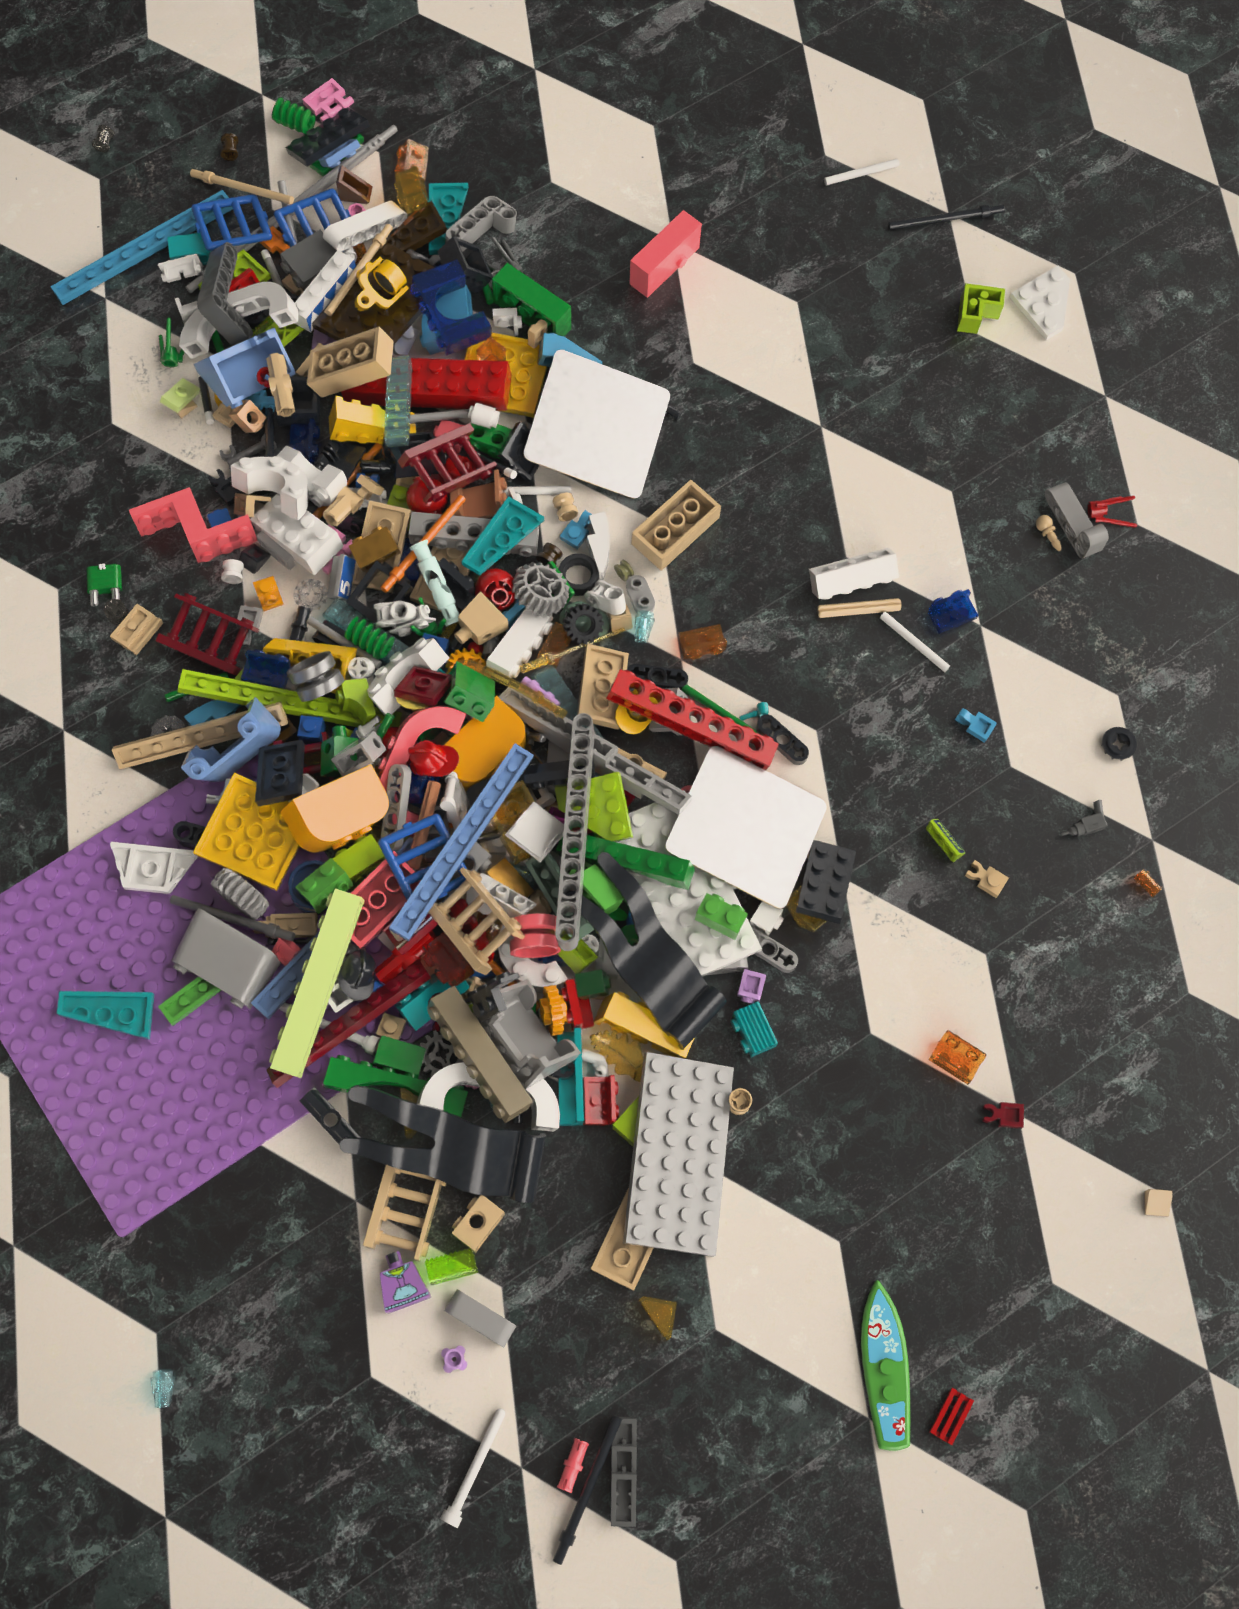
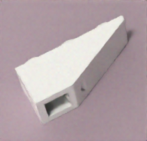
[466,873,536,916]

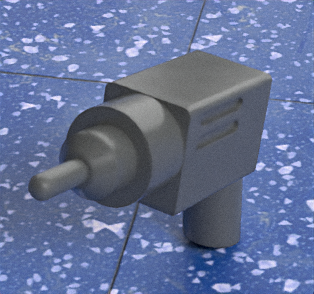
[1061,800,1108,837]

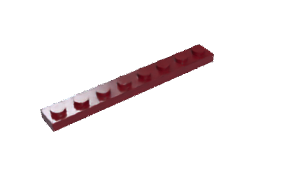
[266,960,431,1088]

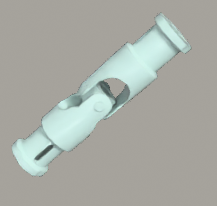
[409,539,459,627]

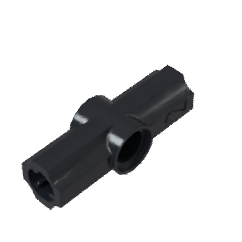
[299,1087,360,1145]

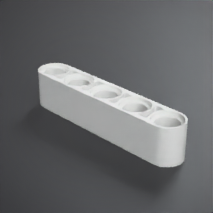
[323,200,407,251]

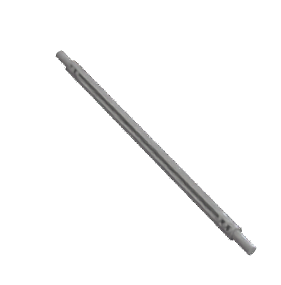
[186,125,398,293]

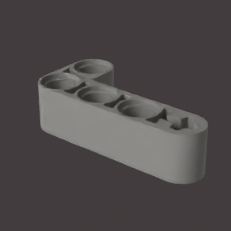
[445,196,517,252]
[1045,482,1109,559]

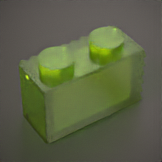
[425,1247,479,1285]

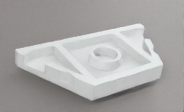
[110,842,198,894]

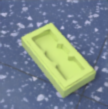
[160,378,200,413]

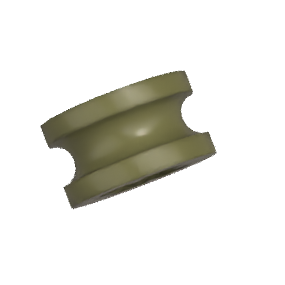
[614,560,634,581]

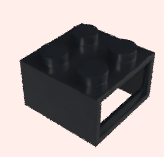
[437,236,493,293]
[274,376,321,426]

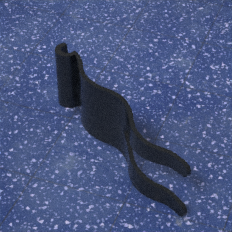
[565,852,727,1050]
[340,1085,546,1203]

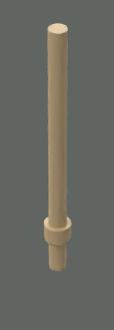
[190,169,294,204]
[324,224,393,316]

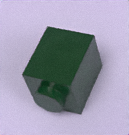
[575,969,611,1000]

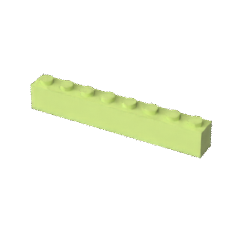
[269,889,365,1078]

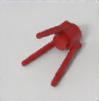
[1088,496,1137,528]

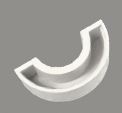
[277,446,347,507]
[231,456,308,520]
[368,638,449,715]
[498,916,568,993]

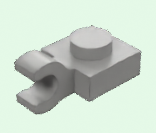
[236,605,263,645]

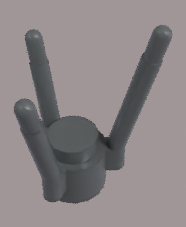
[487,237,523,273]

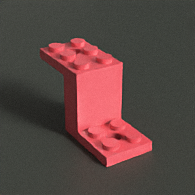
[129,487,258,563]

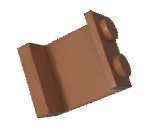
[450,469,507,518]

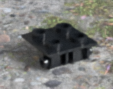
[314,439,367,481]

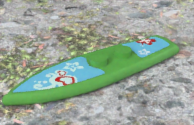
[861,1280,910,1451]

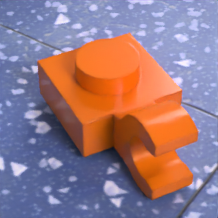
[259,226,290,254]

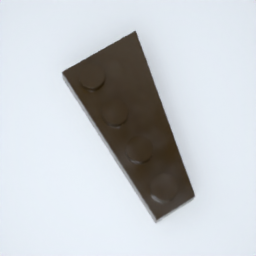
[378,200,448,252]

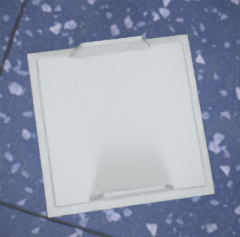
[505,802,564,863]

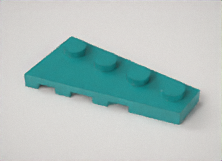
[429,183,469,255]
[461,496,545,575]
[57,991,154,1040]

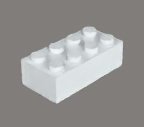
[250,493,344,575]

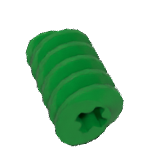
[272,97,316,135]
[345,616,395,659]

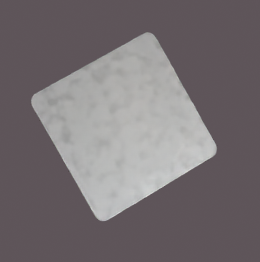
[524,350,670,499]
[665,746,826,909]

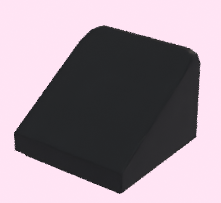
[239,544,271,574]

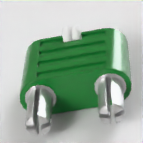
[86,564,122,606]

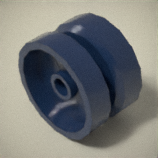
[288,860,328,915]

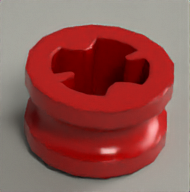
[256,367,270,388]

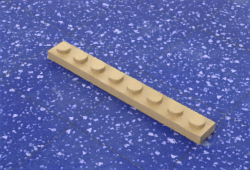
[112,702,288,769]

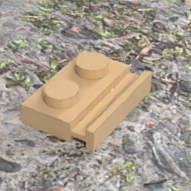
[110,604,163,656]

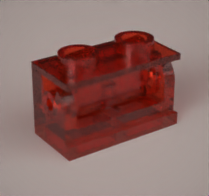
[422,931,475,988]

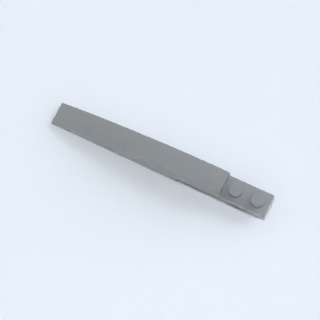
[499,685,692,815]

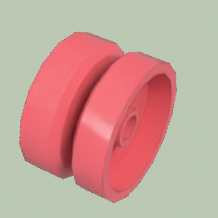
[510,913,561,958]

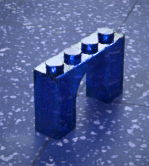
[410,259,492,356]

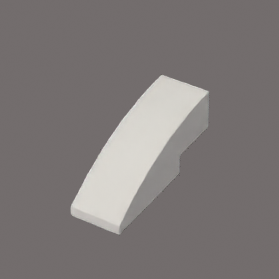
[587,511,610,580]

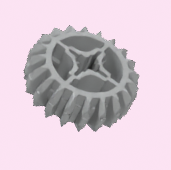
[512,562,570,617]
[211,868,269,920]

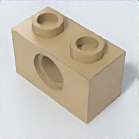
[452,1195,505,1253]

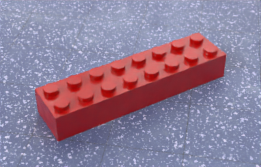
[341,357,512,411]

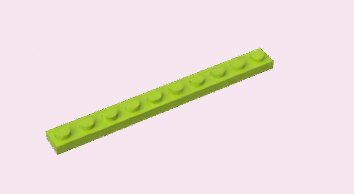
[178,669,402,727]

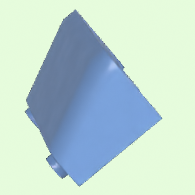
[194,328,296,409]
[181,697,281,782]

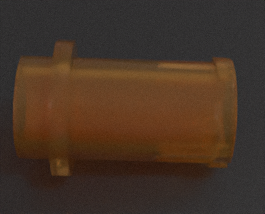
[1134,869,1163,898]

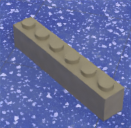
[427,986,533,1123]

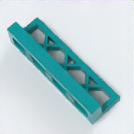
[557,1028,584,1126]

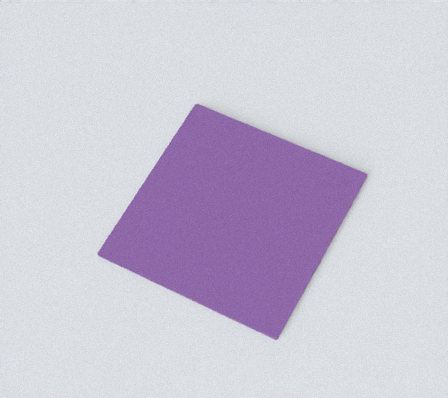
[0,754,435,1237]

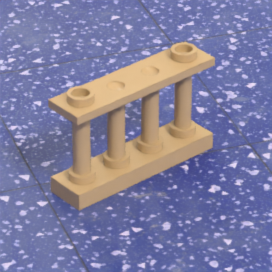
[429,867,525,975]
[363,1165,447,1262]

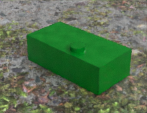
[492,263,571,337]

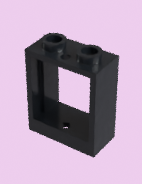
[382,431,447,479]
[346,560,413,629]

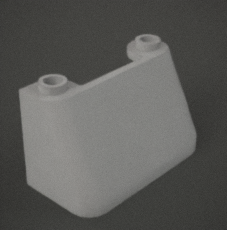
[171,908,281,1009]
[473,980,581,1089]

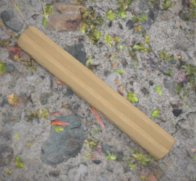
[817,598,901,618]

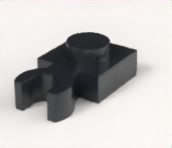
[208,469,245,506]

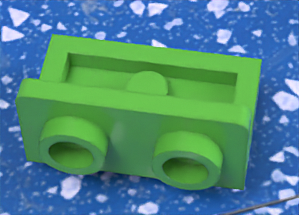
[295,858,353,914]

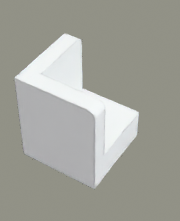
[175,298,198,325]

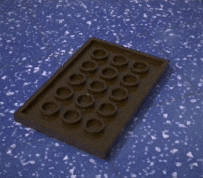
[312,242,450,345]

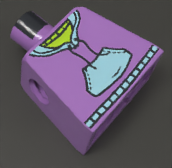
[380,1251,432,1314]

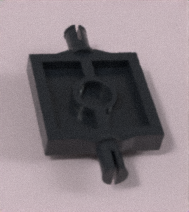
[497,422,540,482]

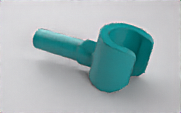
[739,702,769,721]

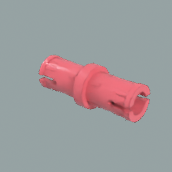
[557,1438,589,1493]

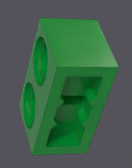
[469,423,512,459]

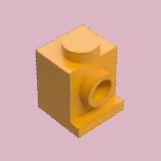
[253,576,284,611]

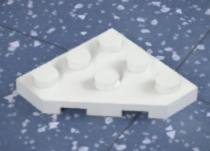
[1009,266,1070,340]

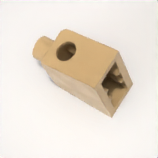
[454,592,509,645]

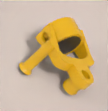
[355,257,409,311]

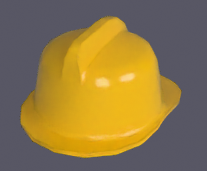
[615,689,658,735]

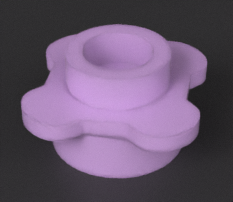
[441,1345,467,1373]

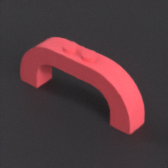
[378,705,466,837]

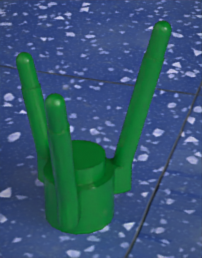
[159,317,185,368]
[410,597,446,639]

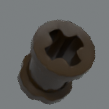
[221,133,238,161]

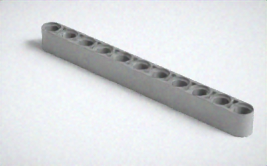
[555,713,595,951]

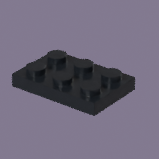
[255,740,305,807]

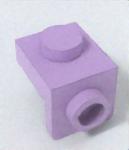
[737,969,766,1004]

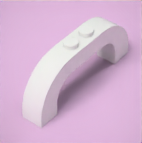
[179,282,298,359]
[417,1062,560,1132]

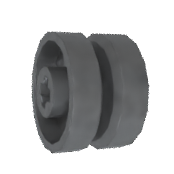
[287,651,345,702]

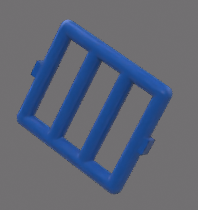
[274,188,351,247]
[191,194,272,251]
[378,814,468,900]

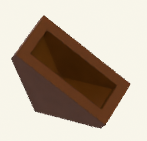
[336,165,373,204]

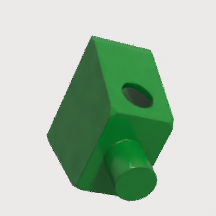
[321,726,367,778]

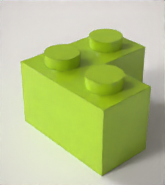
[957,283,1005,334]
[332,834,386,892]

